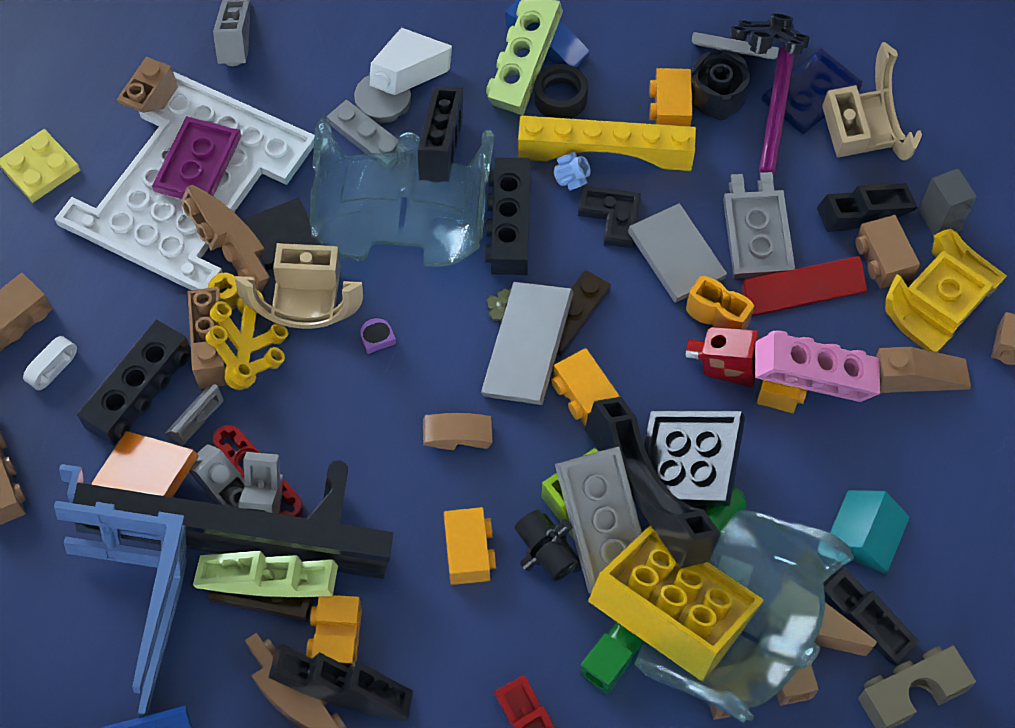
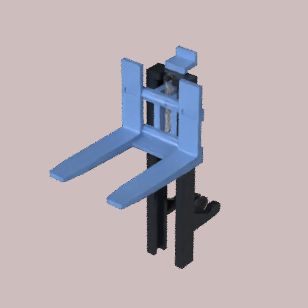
[54,460,394,717]

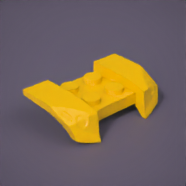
[885,228,1007,353]

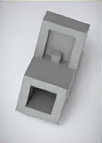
[239,452,283,514]

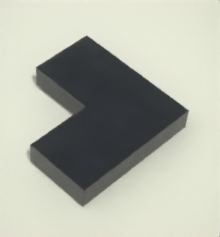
[578,186,641,248]

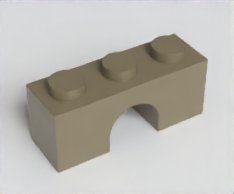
[858,645,976,728]

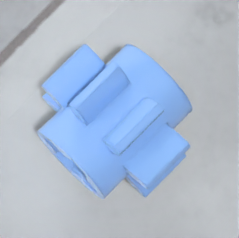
[554,152,591,191]

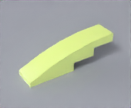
[193,551,338,597]

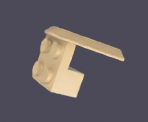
[822,42,922,160]
[235,243,363,329]

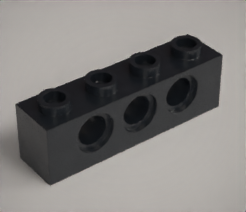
[417,87,464,183]
[485,157,530,275]
[77,319,191,446]

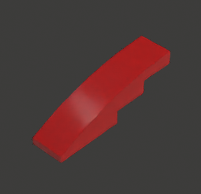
[493,675,555,728]

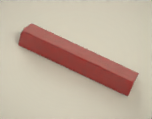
[741,256,867,316]

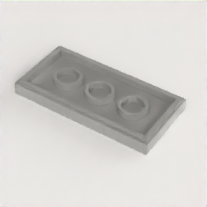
[481,282,574,405]
[555,447,642,594]

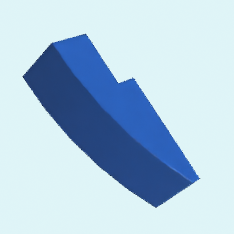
[505,0,589,68]

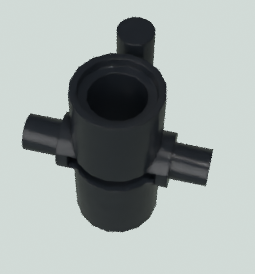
[514,510,582,581]

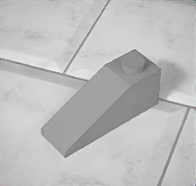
[213,0,250,66]

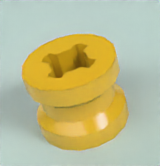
[208,273,239,310]

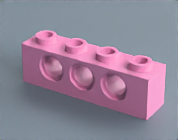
[755,331,880,402]

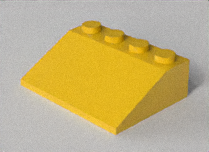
[588,525,764,682]

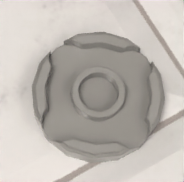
[354,75,411,124]

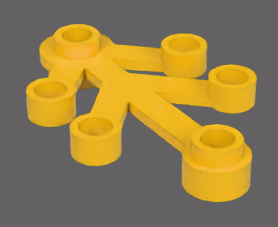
[206,290,288,390]

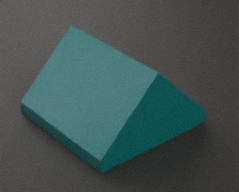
[824,490,910,575]

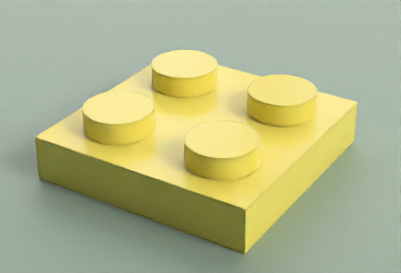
[0,129,81,203]

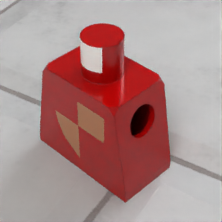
[686,327,759,388]

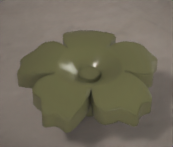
[486,288,511,322]

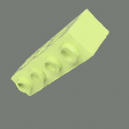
[486,0,563,115]

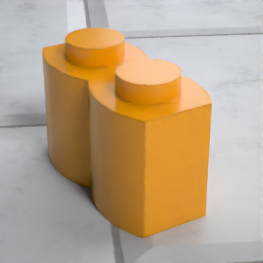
[686,276,754,330]

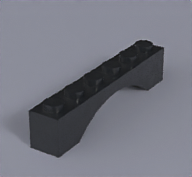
[585,397,721,568]

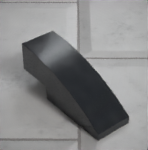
[817,183,918,232]

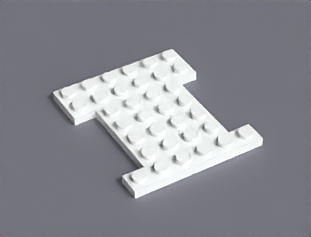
[55,72,317,290]

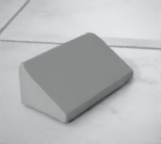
[165,384,223,446]

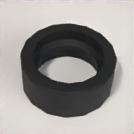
[534,64,588,119]

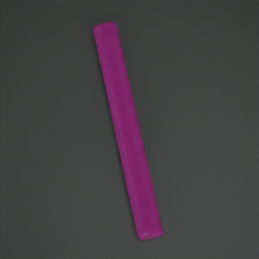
[759,46,794,175]

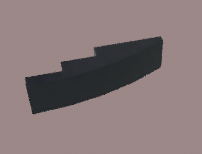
[790,543,919,665]
[268,644,413,722]

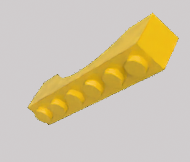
[518,116,696,171]

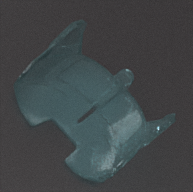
[309,117,495,267]
[635,510,854,723]

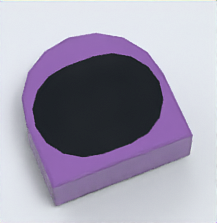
[360,318,396,354]

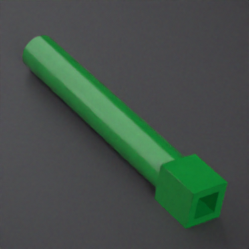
[580,486,747,695]

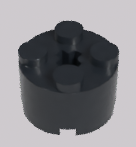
[691,50,750,120]

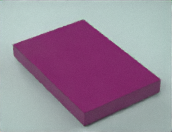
[152,116,242,199]

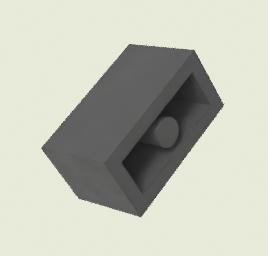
[918,168,977,236]

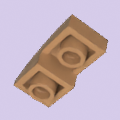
[423,413,492,451]

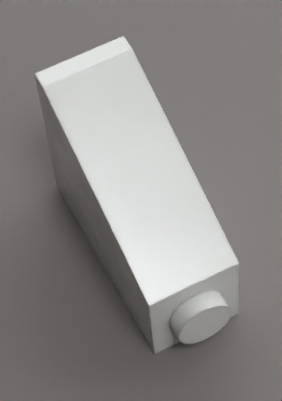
[369,28,452,95]

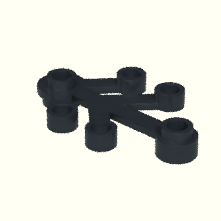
[730,13,810,55]

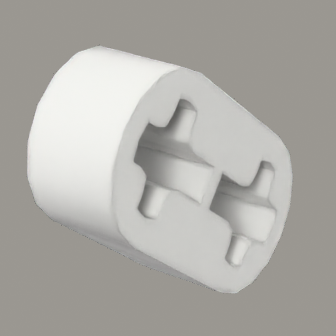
[23,336,77,390]

